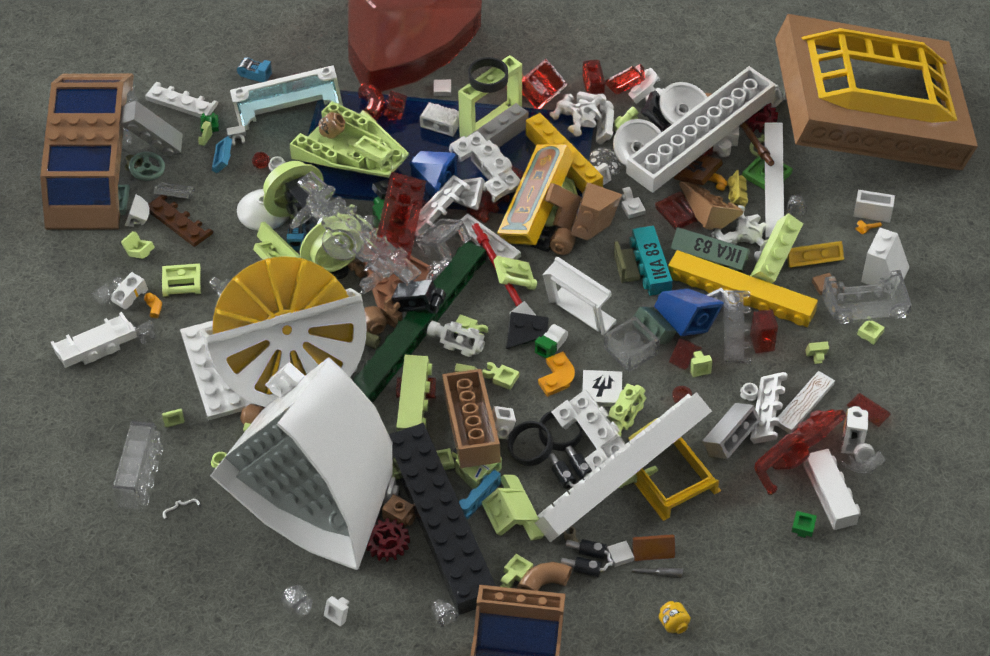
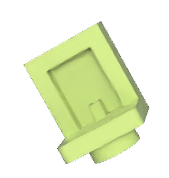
[121,231,155,259]

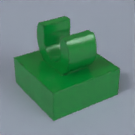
[200,113,219,133]
[792,511,817,538]

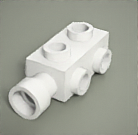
[427,321,485,357]

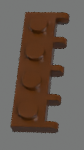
[148,194,213,247]

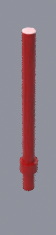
[472,223,522,307]

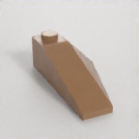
[679,181,743,230]

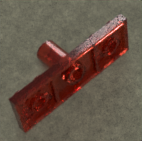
[371,172,427,269]

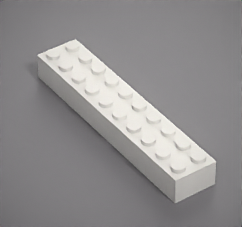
[626,66,776,193]
[535,392,712,542]

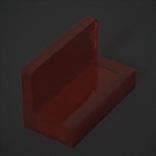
[605,64,645,95]

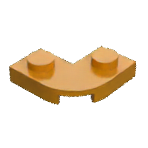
[538,351,575,397]

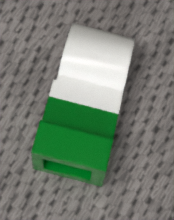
[535,324,568,359]

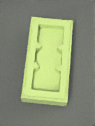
[353,135,393,165]

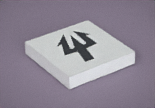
[582,370,622,407]

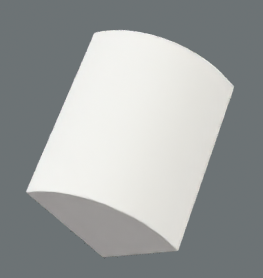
[853,190,895,223]

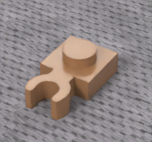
[382,297,402,328]

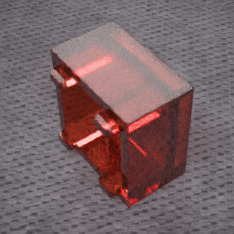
[522,58,568,111]

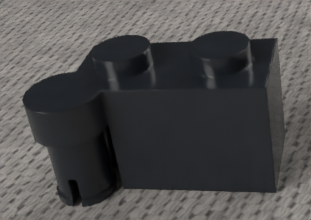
[391,280,446,314]

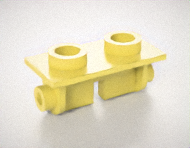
[728,170,748,207]

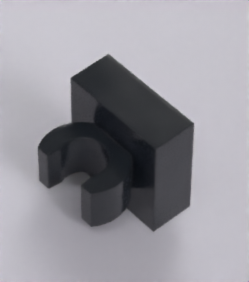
[531,228,552,252]

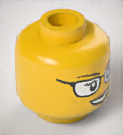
[658,601,690,634]

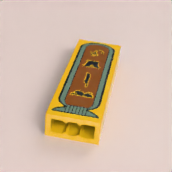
[497,144,575,245]

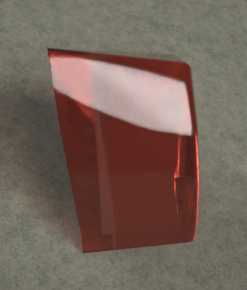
[347,0,482,95]

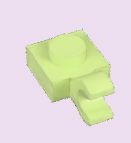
[500,554,533,588]

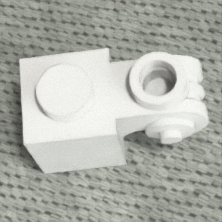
[713,126,739,157]

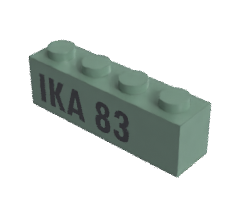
[670,227,750,272]

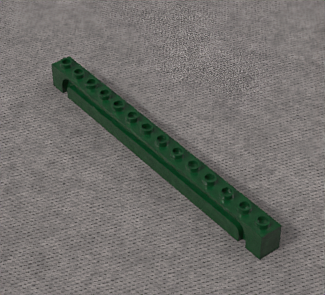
[353,241,486,403]

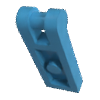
[459,470,501,519]

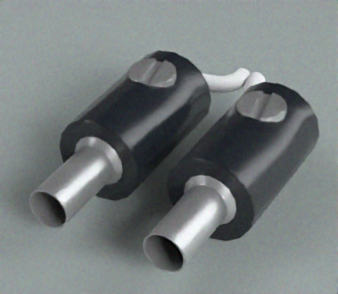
[548,446,592,489]
[561,539,613,577]

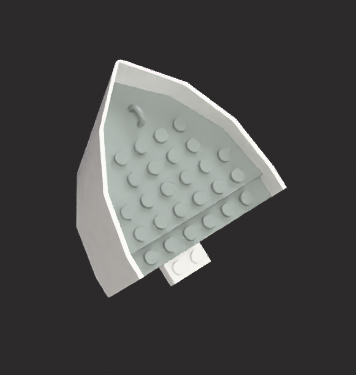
[210,357,393,570]

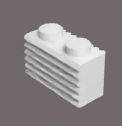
[420,102,459,137]

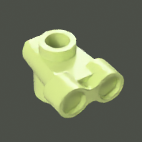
[614,107,639,132]

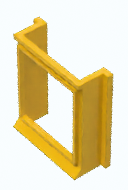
[634,437,721,521]

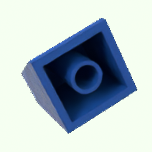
[654,289,724,336]

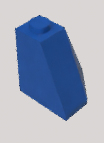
[410,151,457,197]

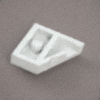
[453,177,485,210]

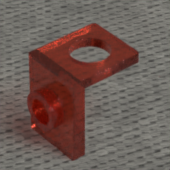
[669,338,702,370]

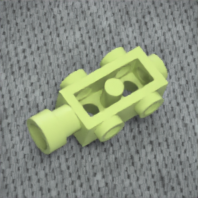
[608,384,646,437]

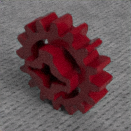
[745,103,778,133]
[366,518,410,562]

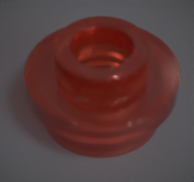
[252,152,270,168]

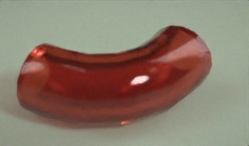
[358,82,385,121]

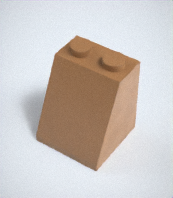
[570,182,622,240]

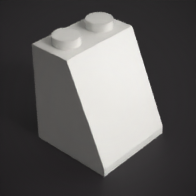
[861,228,909,294]

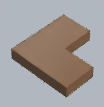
[545,183,582,230]

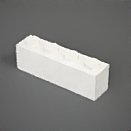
[803,449,861,530]

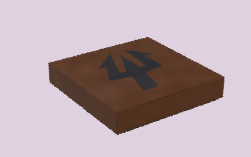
[674,155,723,185]

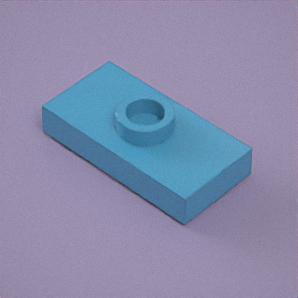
[212,136,232,173]

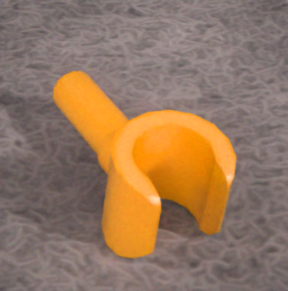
[855,220,882,234]

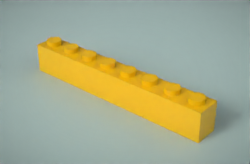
[668,250,818,327]

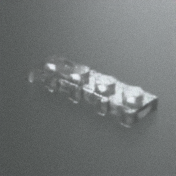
[723,290,752,364]

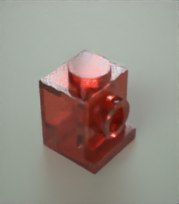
[383,91,407,121]

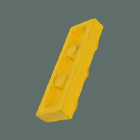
[787,241,844,267]

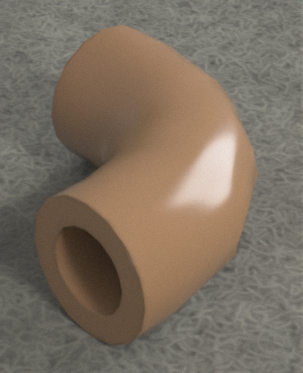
[517,562,572,591]

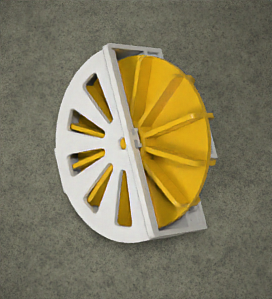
[199,256,367,407]

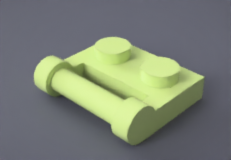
[493,256,537,290]
[162,263,201,297]

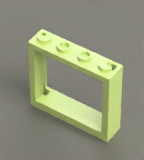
[458,55,522,137]

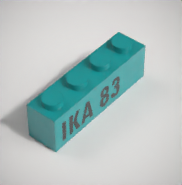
[629,226,673,296]

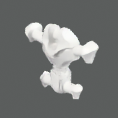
[549,94,606,137]
[711,205,768,251]

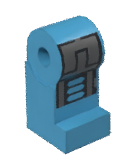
[237,58,272,82]
[287,219,305,251]

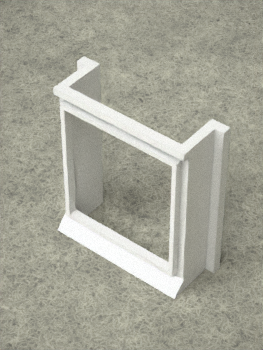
[543,257,617,336]

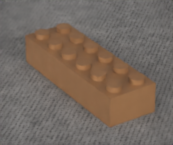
[442,369,501,468]

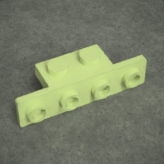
[253,222,301,260]

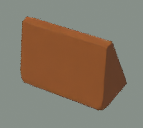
[632,534,675,561]

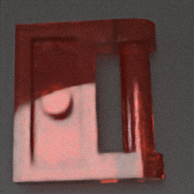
[655,191,698,230]

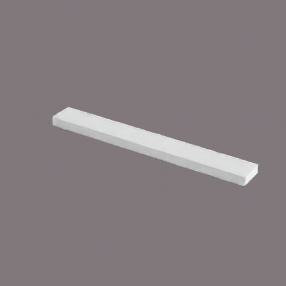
[764,123,784,240]

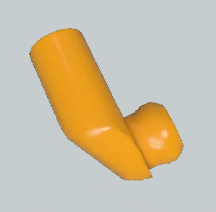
[709,173,728,191]
[144,293,162,318]

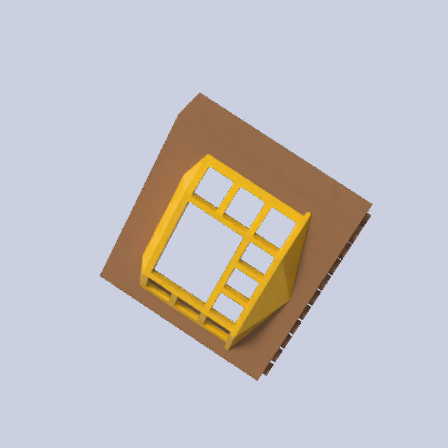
[775,14,978,170]

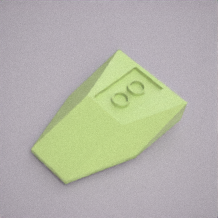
[290,101,409,178]

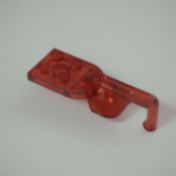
[754,409,847,495]

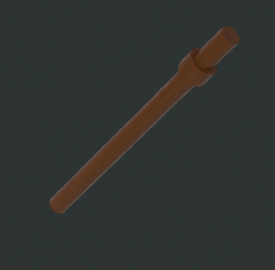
[739,121,775,166]

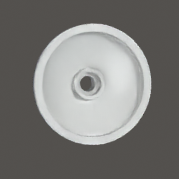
[659,82,708,124]
[613,119,662,167]
[237,189,290,231]

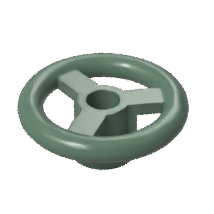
[129,151,165,181]

